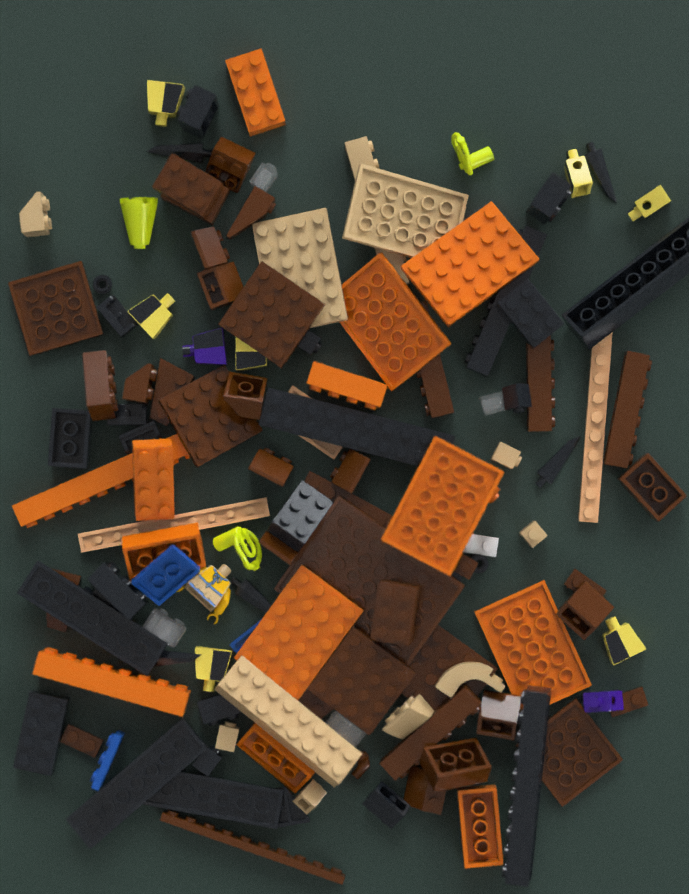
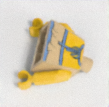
[176,564,231,624]

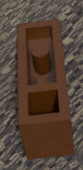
[226,186,276,240]

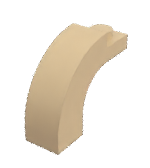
[434,662,505,698]

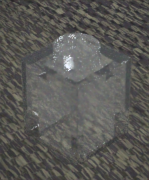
[249,162,279,193]
[479,391,506,416]

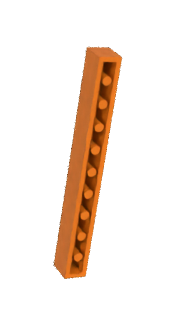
[12,434,190,529]

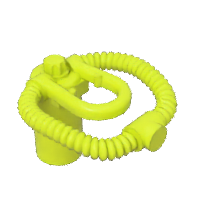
[451,132,495,175]
[213,526,262,571]

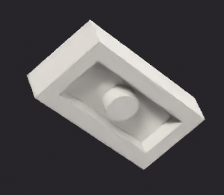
[463,534,499,557]

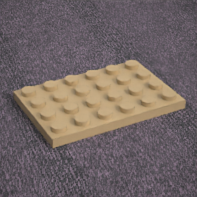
[342,164,469,258]
[252,208,348,328]

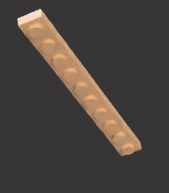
[578,332,613,523]
[78,497,270,553]

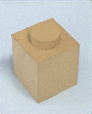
[491,442,522,469]
[519,521,548,548]
[215,721,240,752]
[293,780,327,815]

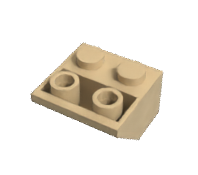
[19,192,52,237]
[383,694,434,740]

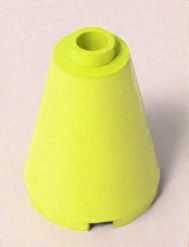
[120,197,158,249]

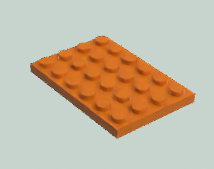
[400,201,539,327]
[339,252,451,391]
[381,436,504,576]
[234,564,364,701]
[474,580,592,709]

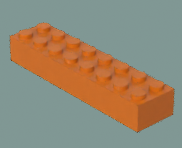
[32,647,191,716]

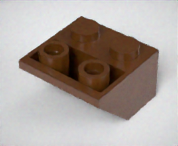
[205,137,256,193]
[197,262,244,311]
[122,364,157,404]
[556,581,614,640]
[476,690,521,740]

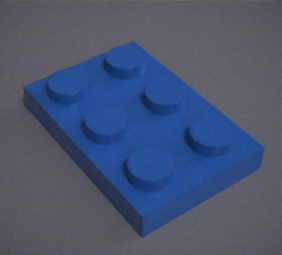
[131,544,200,606]
[90,730,125,791]

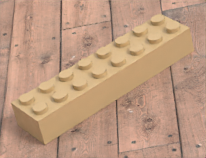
[214,656,362,787]

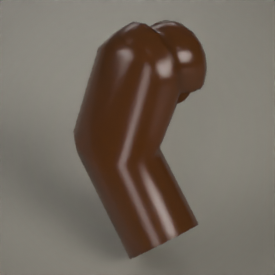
[351,751,370,779]

